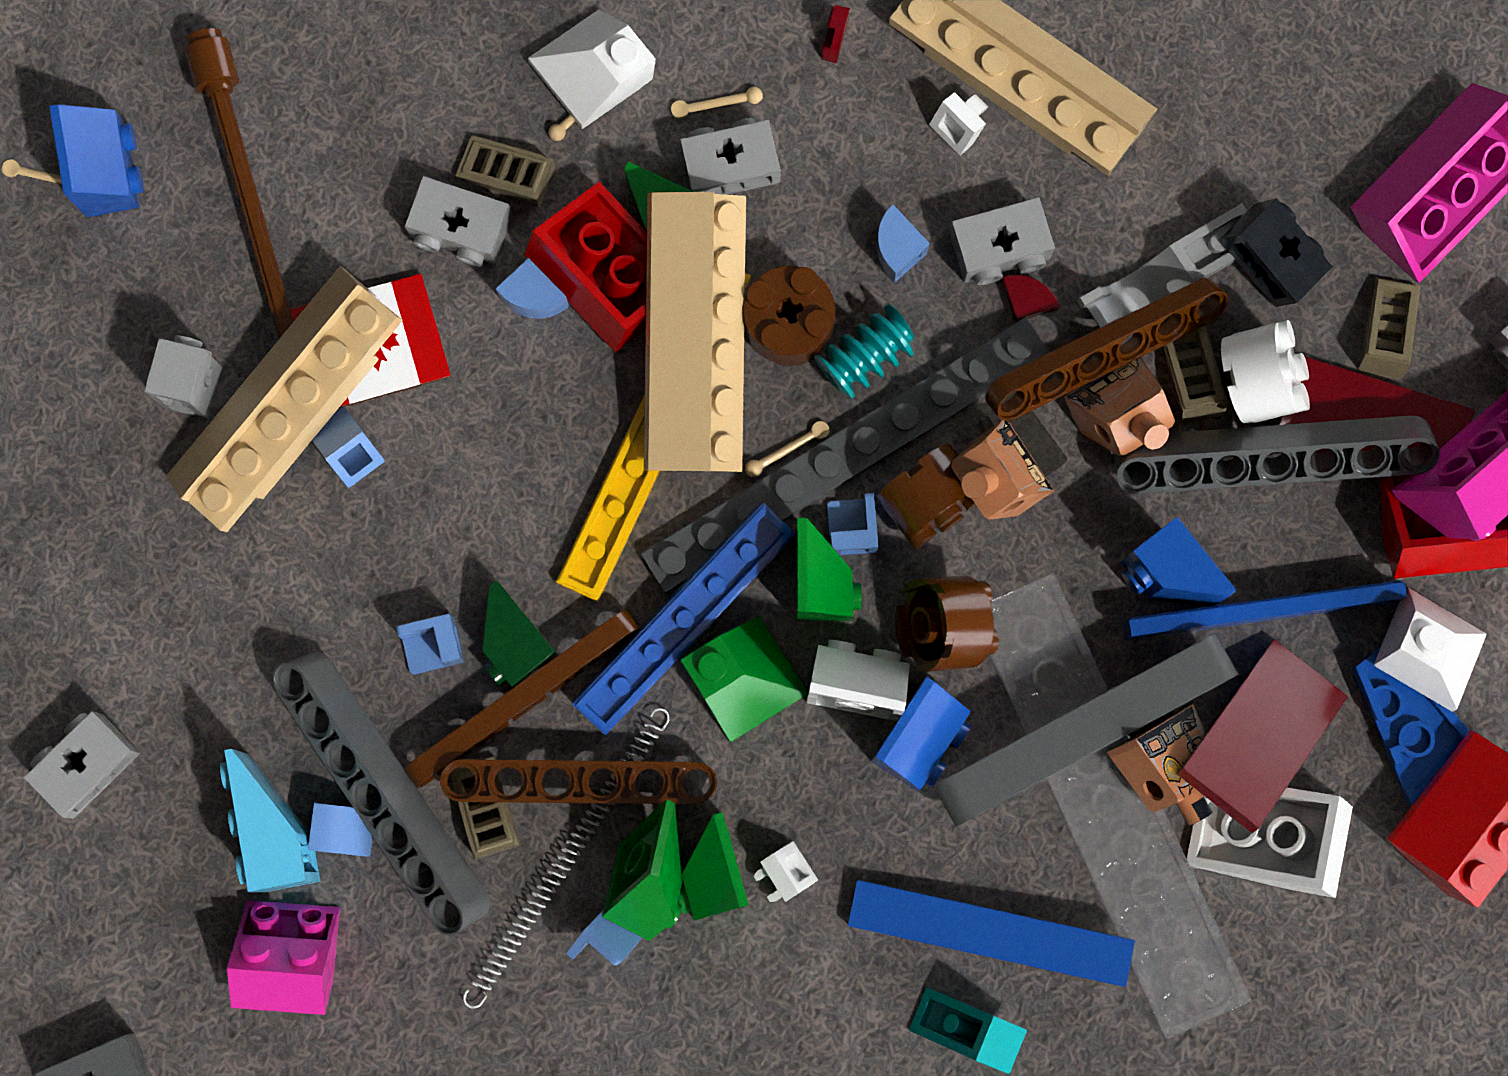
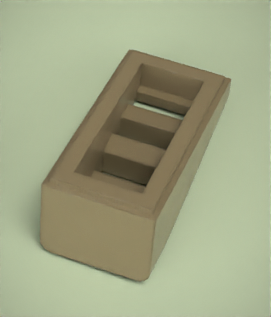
[455,135,556,208]
[1358,278,1421,379]
[1162,326,1228,424]
[450,756,521,859]

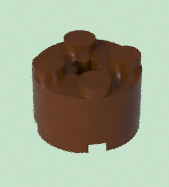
[744,266,835,366]
[877,443,976,550]
[895,576,999,672]

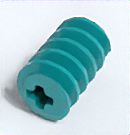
[814,303,914,399]

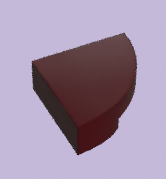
[821,5,850,64]
[1002,275,1060,322]

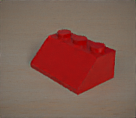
[524,181,647,352]
[1380,475,1508,579]
[1386,730,1508,908]

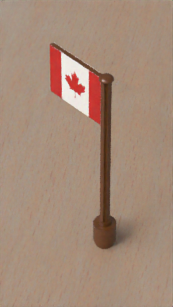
[184,28,451,409]

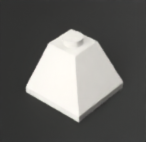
[528,10,656,129]
[1374,588,1486,712]

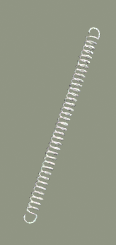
[463,708,669,1009]

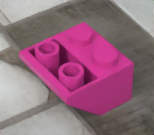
[227,900,340,1015]

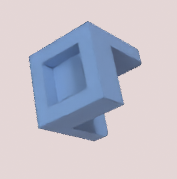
[827,493,878,556]
[396,613,465,675]
[566,911,642,965]

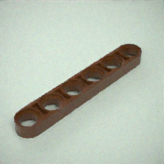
[985,278,1228,421]
[404,609,640,789]
[440,759,717,804]

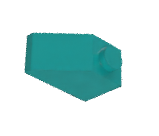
[909,987,1027,1074]

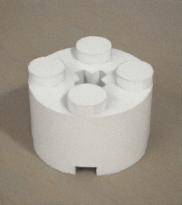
[1221,320,1310,424]

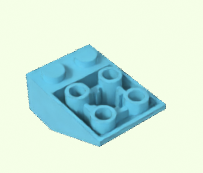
[220,749,321,892]

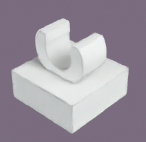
[929,92,988,156]
[754,841,818,902]

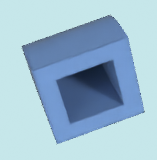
[876,205,930,283]
[496,258,569,319]
[312,406,385,488]
[308,803,373,857]

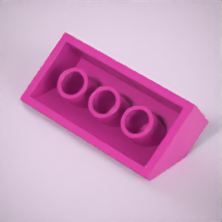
[1350,83,1508,283]
[1392,390,1508,541]

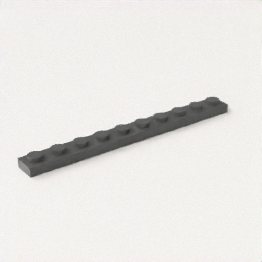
[641,317,1050,594]

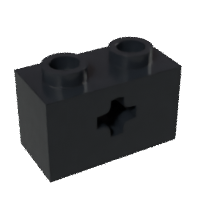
[1219,198,1333,307]

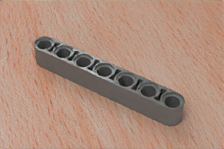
[1112,416,1440,494]
[933,633,1238,827]
[272,651,490,936]

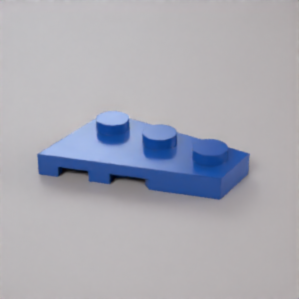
[1352,644,1470,806]

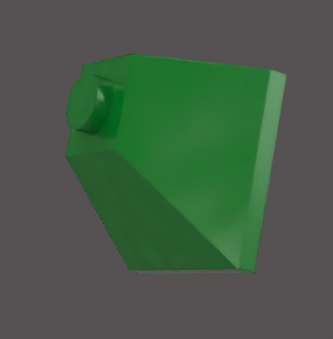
[796,518,862,621]
[681,616,808,743]
[602,799,682,941]
[679,812,749,921]

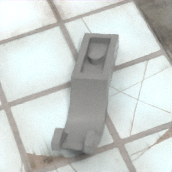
[1077,203,1247,328]

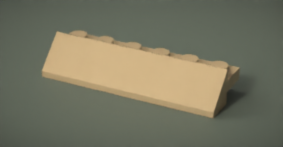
[889,0,1158,176]
[644,192,746,472]
[166,266,403,532]

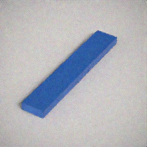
[571,501,796,735]
[1123,580,1407,641]
[848,879,1135,987]

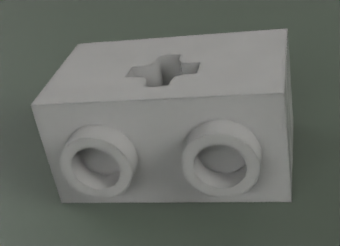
[680,118,781,195]
[405,176,513,267]
[949,197,1055,285]
[144,335,223,419]
[24,711,140,819]

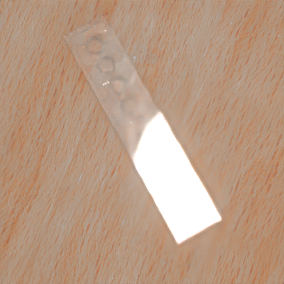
[989,573,1252,1040]

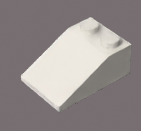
[807,640,910,721]
[1186,788,1353,898]

